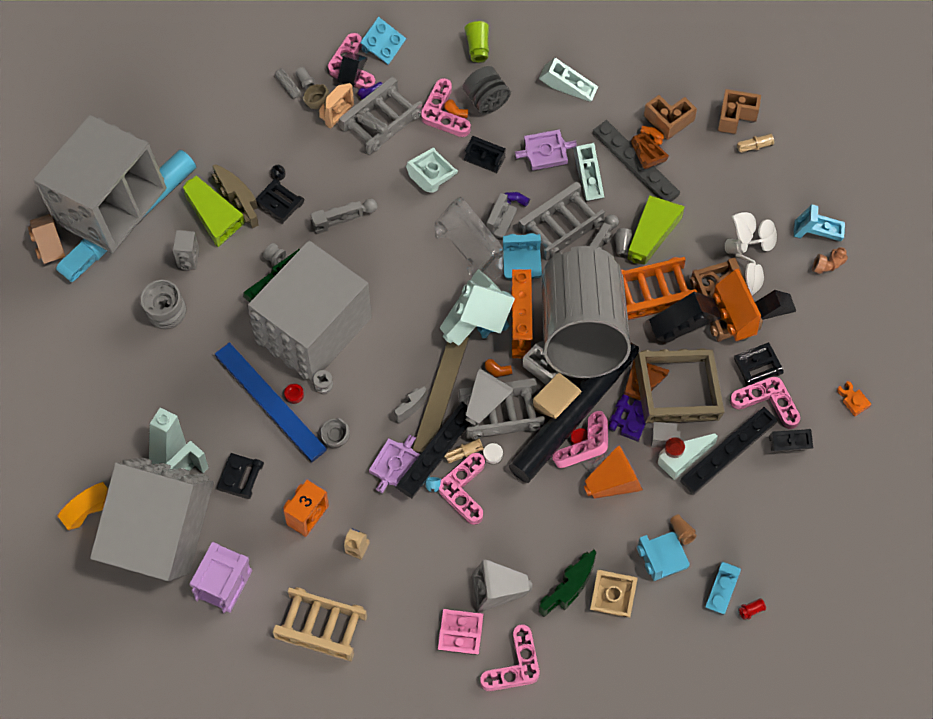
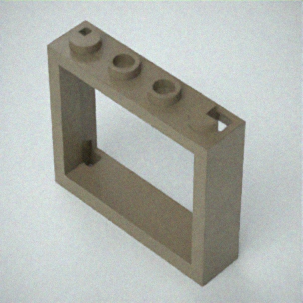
[634,348,725,423]

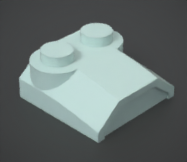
[406,147,458,193]

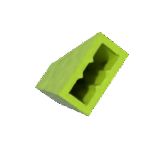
[183,175,245,247]
[627,195,685,265]

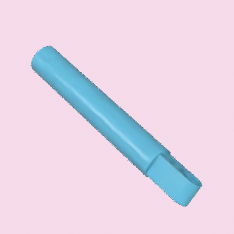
[56,150,196,282]

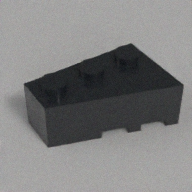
[649,292,722,342]

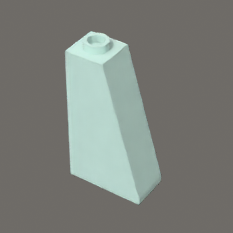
[440,269,503,346]
[149,407,186,464]

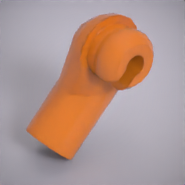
[444,99,468,118]
[640,126,664,145]
[485,359,513,377]

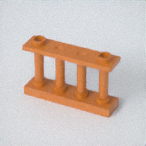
[621,257,697,320]
[511,269,532,358]

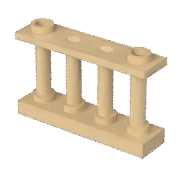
[273,587,367,662]

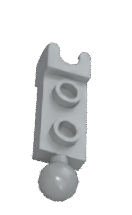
[310,199,378,234]
[590,214,619,250]

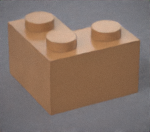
[718,89,761,134]
[644,95,697,140]
[28,214,65,264]

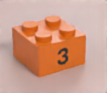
[283,480,329,537]

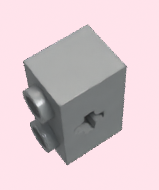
[173,230,200,270]

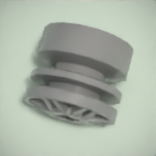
[141,279,187,329]

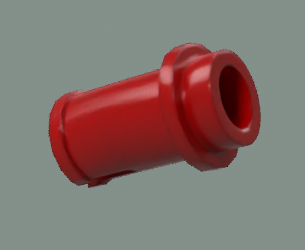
[739,598,766,620]

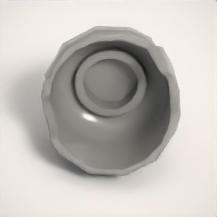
[321,418,350,447]

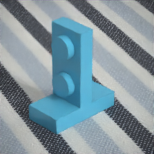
[794,204,845,241]
[706,561,741,615]

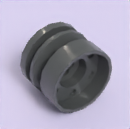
[463,66,511,115]

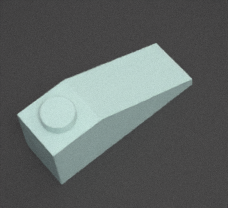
[539,58,598,102]
[573,143,604,201]
[658,433,718,480]

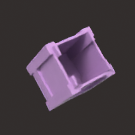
[190,542,252,614]

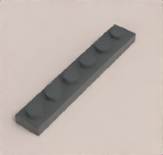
[593,120,680,202]

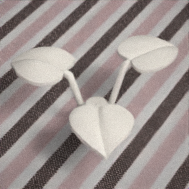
[725,212,777,296]

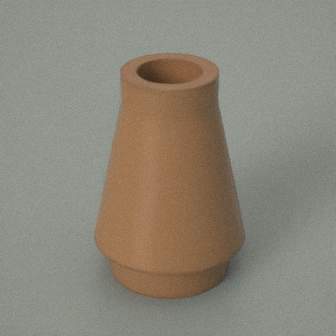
[670,515,697,545]

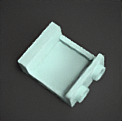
[454,280,515,333]
[166,441,209,473]

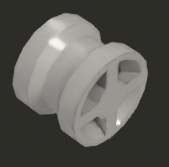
[263,243,286,266]
[313,370,333,394]

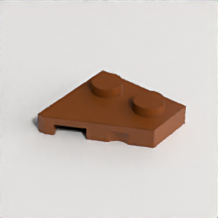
[631,132,669,169]
[624,359,669,400]

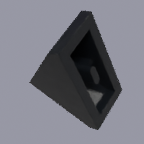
[337,52,367,87]
[755,290,796,320]

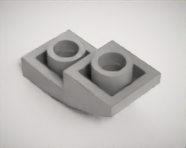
[394,386,427,424]

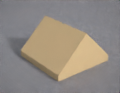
[533,373,582,419]

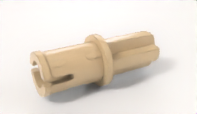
[737,134,774,153]
[445,438,484,463]

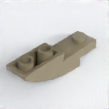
[212,164,259,228]

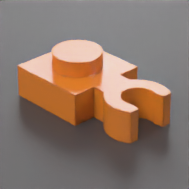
[837,381,871,416]

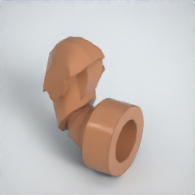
[812,247,848,274]

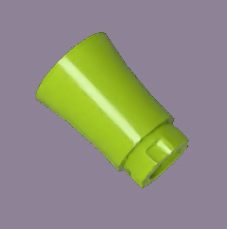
[464,21,489,63]

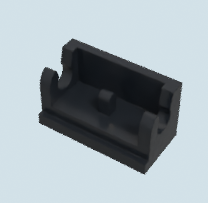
[464,135,506,173]
[769,429,813,452]

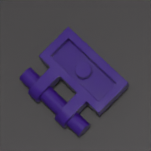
[608,394,646,442]

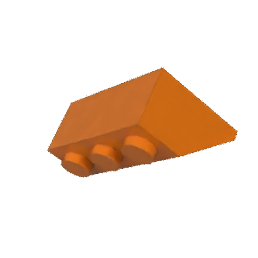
[712,269,761,341]

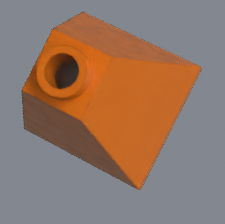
[583,446,643,498]

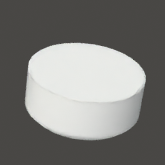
[483,443,503,464]

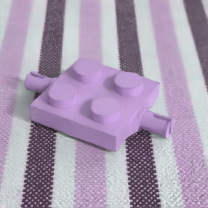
[515,130,577,171]
[369,434,421,493]

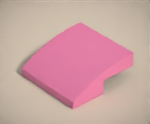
[438,609,484,654]

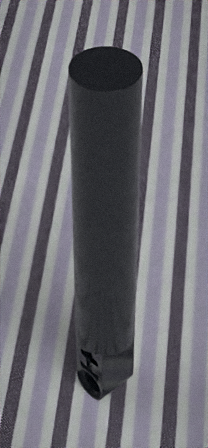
[509,342,639,483]

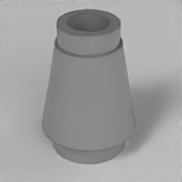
[615,228,633,257]

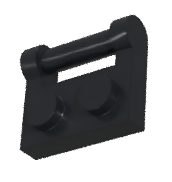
[256,179,305,223]
[734,342,784,386]
[217,453,264,499]

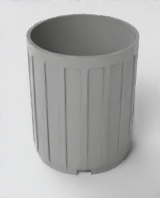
[541,246,631,378]

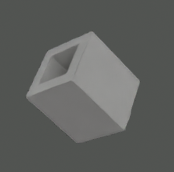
[651,422,681,448]

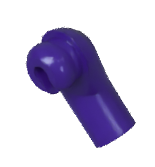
[357,82,383,100]
[504,192,530,207]

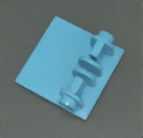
[360,17,406,65]

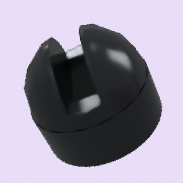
[271,164,286,181]

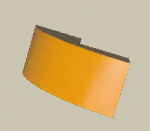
[57,482,108,530]

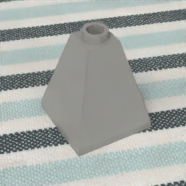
[465,369,513,425]
[472,560,532,612]

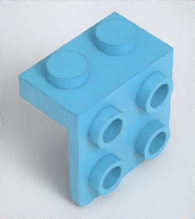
[503,233,542,279]
[637,532,690,581]

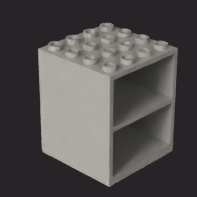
[34,115,167,253]
[248,240,372,382]
[90,457,214,581]

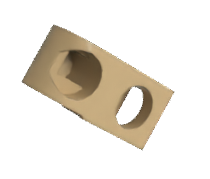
[344,528,370,560]

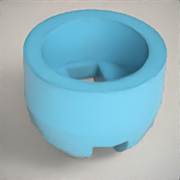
[425,477,441,492]

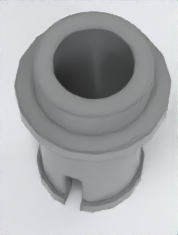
[295,67,315,89]

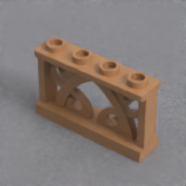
[690,257,763,342]

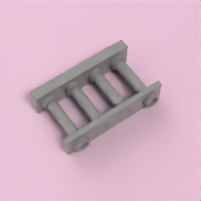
[339,76,422,155]
[518,181,605,260]
[458,378,544,440]

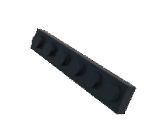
[396,402,471,499]
[680,407,778,495]

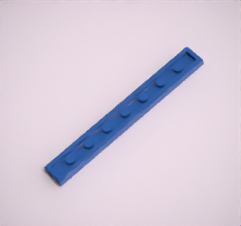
[215,342,327,463]

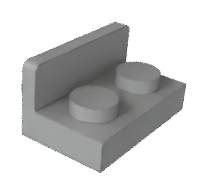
[487,193,517,239]

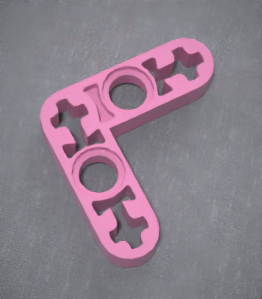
[328,33,375,89]
[421,78,471,137]
[730,377,800,429]
[552,411,608,468]
[439,453,485,525]
[481,625,539,691]

